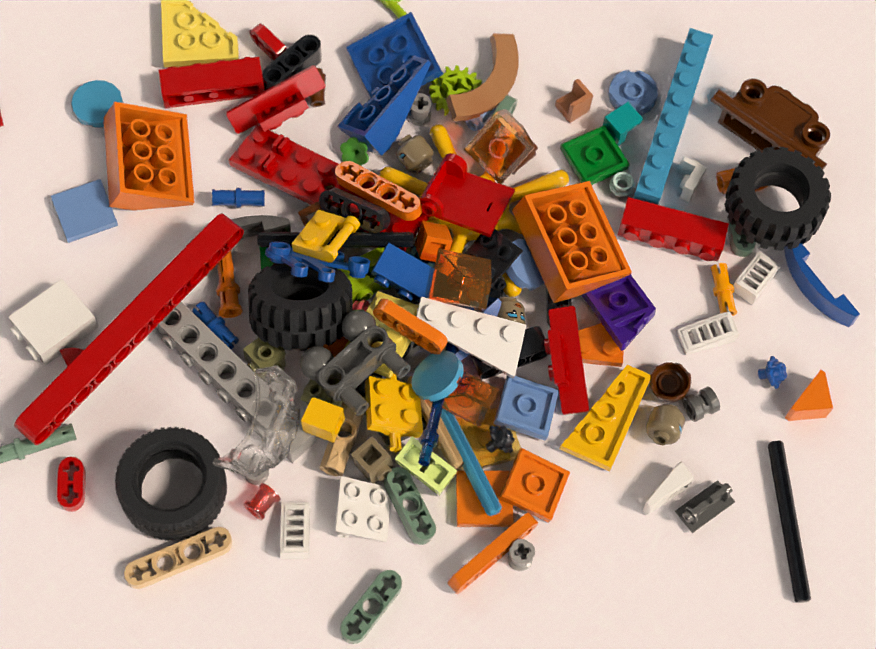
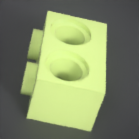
[395,436,457,496]

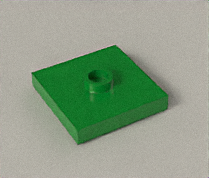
[560,125,630,185]

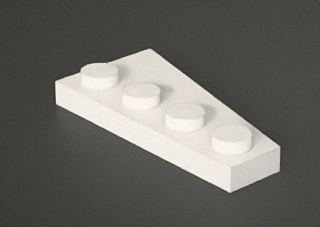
[416,297,526,378]

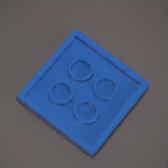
[346,12,443,98]

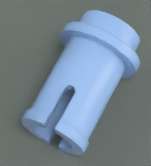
[466,108,496,131]

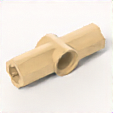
[320,394,364,477]

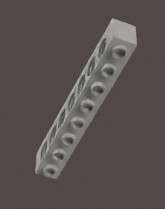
[153,302,317,463]

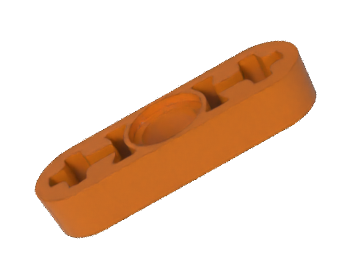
[373,299,448,355]

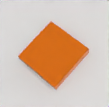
[499,448,570,523]
[456,470,514,527]

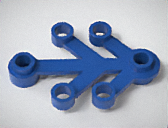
[265,242,370,282]

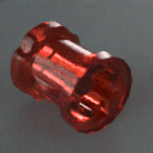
[243,483,281,521]

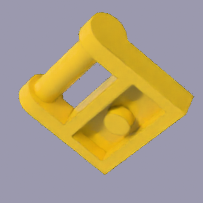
[292,210,360,263]

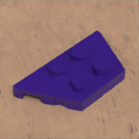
[582,274,656,351]

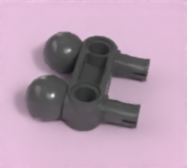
[300,310,411,416]

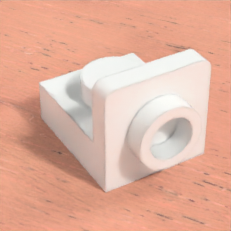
[678,157,707,203]

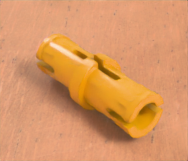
[710,263,737,316]

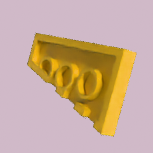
[559,365,651,472]

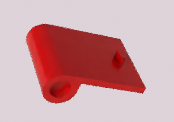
[419,153,515,237]

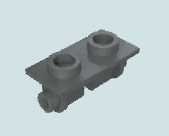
[675,480,735,533]

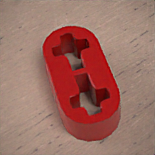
[249,23,287,61]
[57,457,86,512]

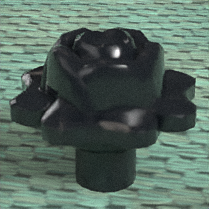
[486,425,515,453]

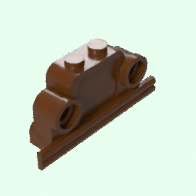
[710,79,830,170]

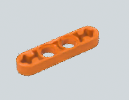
[335,161,422,221]
[447,512,538,594]

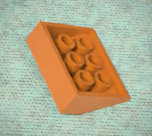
[104,102,194,210]
[512,181,632,303]

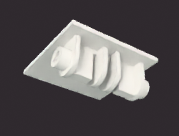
[335,476,391,542]

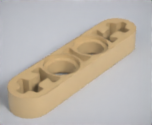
[124,527,233,589]

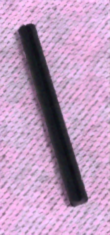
[257,232,414,247]
[768,441,811,603]

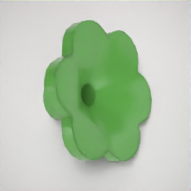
[340,137,369,166]

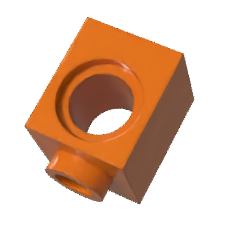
[415,221,453,264]

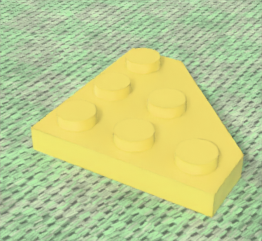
[161,0,239,68]

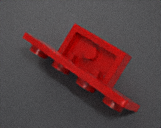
[226,65,326,134]
[544,306,590,415]

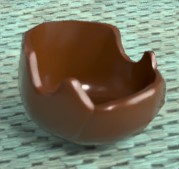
[650,362,692,403]

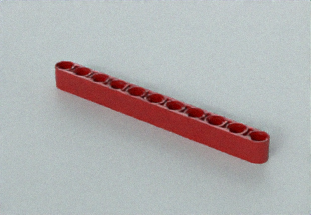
[14,213,244,445]

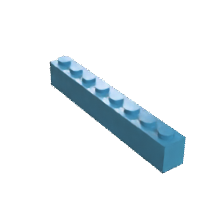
[633,28,713,205]

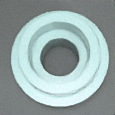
[609,172,635,197]

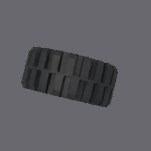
[725,147,831,251]
[248,261,353,351]

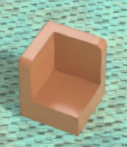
[555,78,593,123]

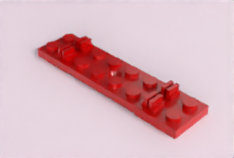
[229,124,430,252]

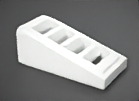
[733,251,781,305]
[676,311,739,355]
[642,461,694,515]
[280,502,310,559]

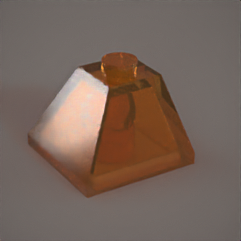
[464,109,535,184]
[428,248,491,312]
[432,370,501,428]

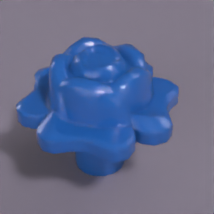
[758,356,788,389]

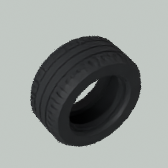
[115,427,227,541]

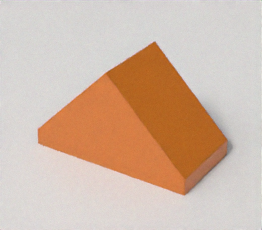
[785,370,833,421]

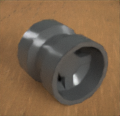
[683,386,720,422]

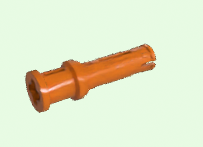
[216,250,243,318]

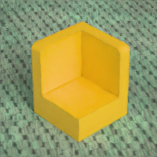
[301,397,345,443]

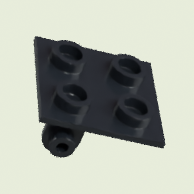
[457,229,523,291]

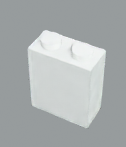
[9,279,98,366]

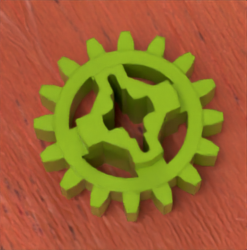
[429,65,482,116]

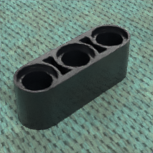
[262,34,322,91]
[469,326,548,379]

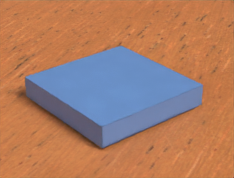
[51,179,118,243]
[493,376,559,441]

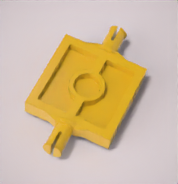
[365,373,423,452]

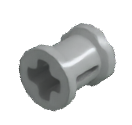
[409,93,432,126]
[507,539,535,571]

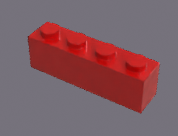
[159,57,264,109]
[618,197,729,262]

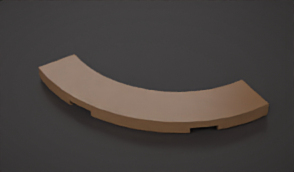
[446,33,519,121]

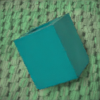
[602,102,643,146]

